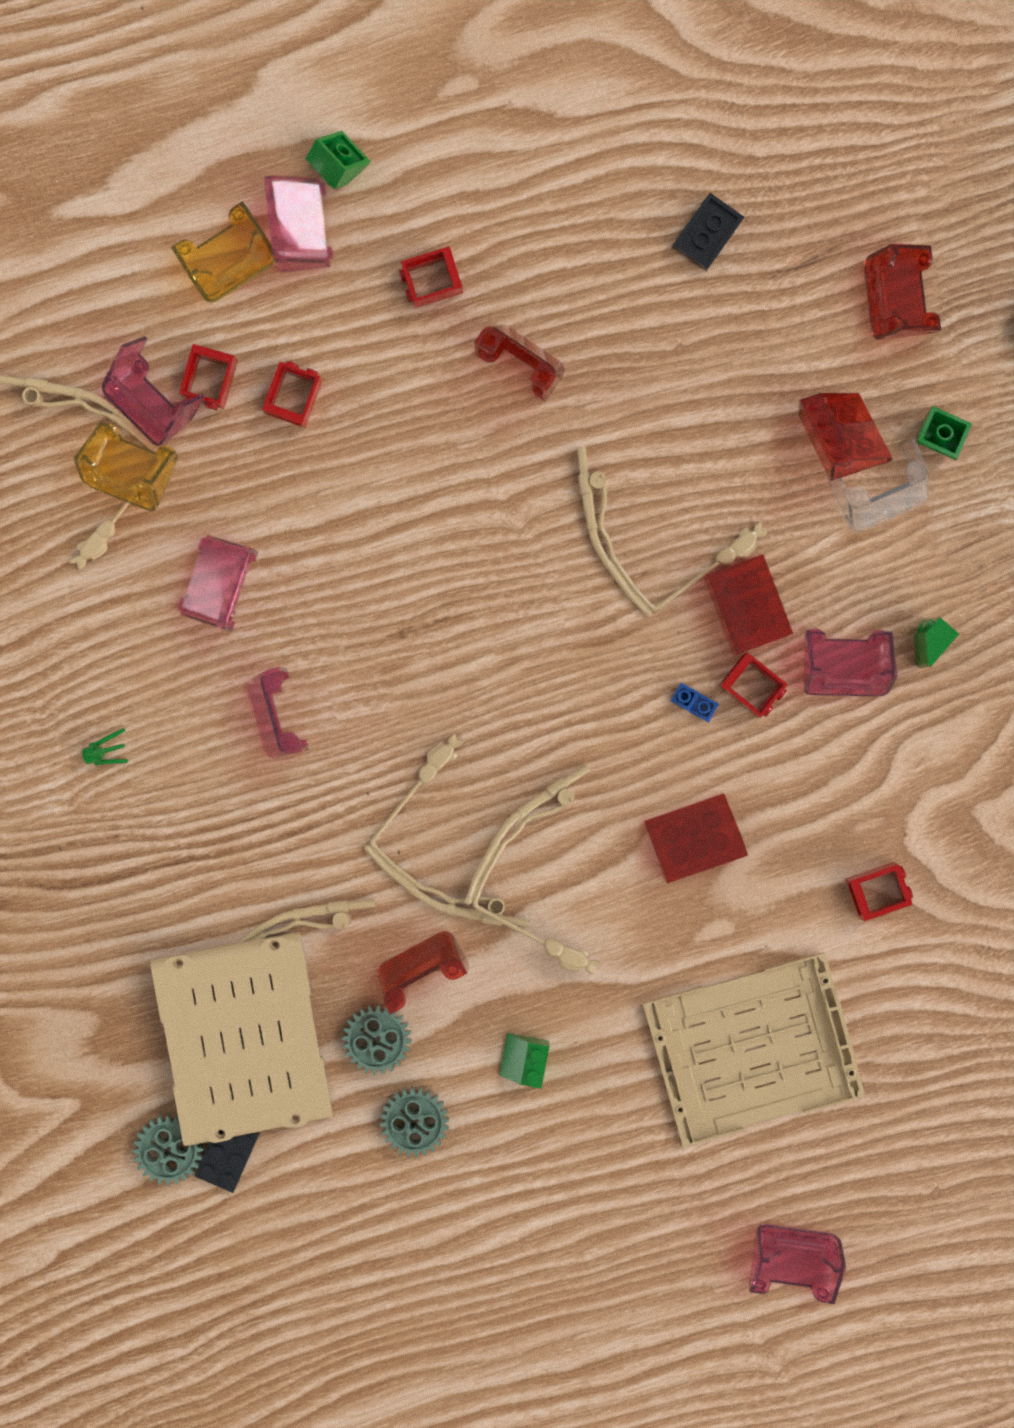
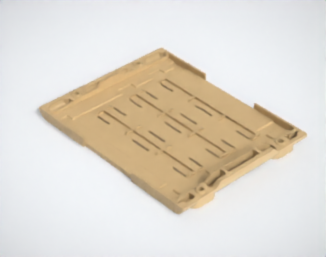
[151,932,334,1146]
[643,953,865,1147]

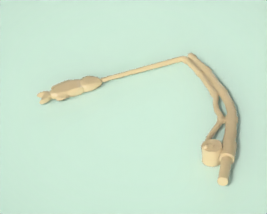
[0,375,169,570]
[577,446,767,617]
[364,734,530,929]
[465,765,601,974]
[236,899,376,1088]

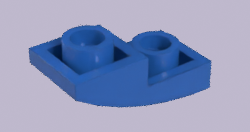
[671,683,719,723]

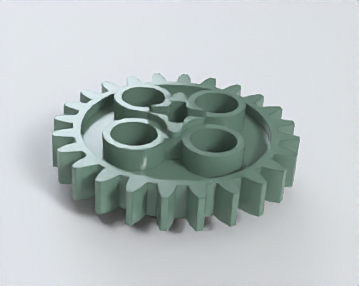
[342,1004,412,1075]
[380,1086,449,1157]
[132,1114,204,1186]

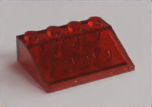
[798,393,893,481]
[704,554,793,656]
[644,793,748,884]

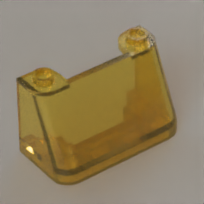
[171,201,277,303]
[73,421,178,512]

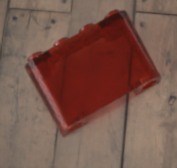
[474,324,565,402]

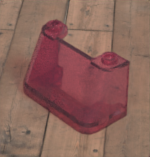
[264,175,333,273]
[178,535,258,632]
[804,628,897,697]
[247,667,309,759]
[749,1224,846,1304]

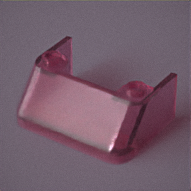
[102,336,205,446]

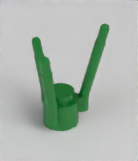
[82,728,128,766]

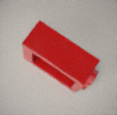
[399,246,463,308]
[179,344,238,410]
[262,361,323,428]
[718,652,788,718]
[845,862,913,921]

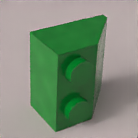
[305,131,371,190]
[916,406,972,461]
[913,617,959,668]
[499,1033,550,1089]

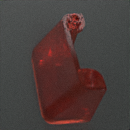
[864,244,941,340]
[378,931,469,1015]

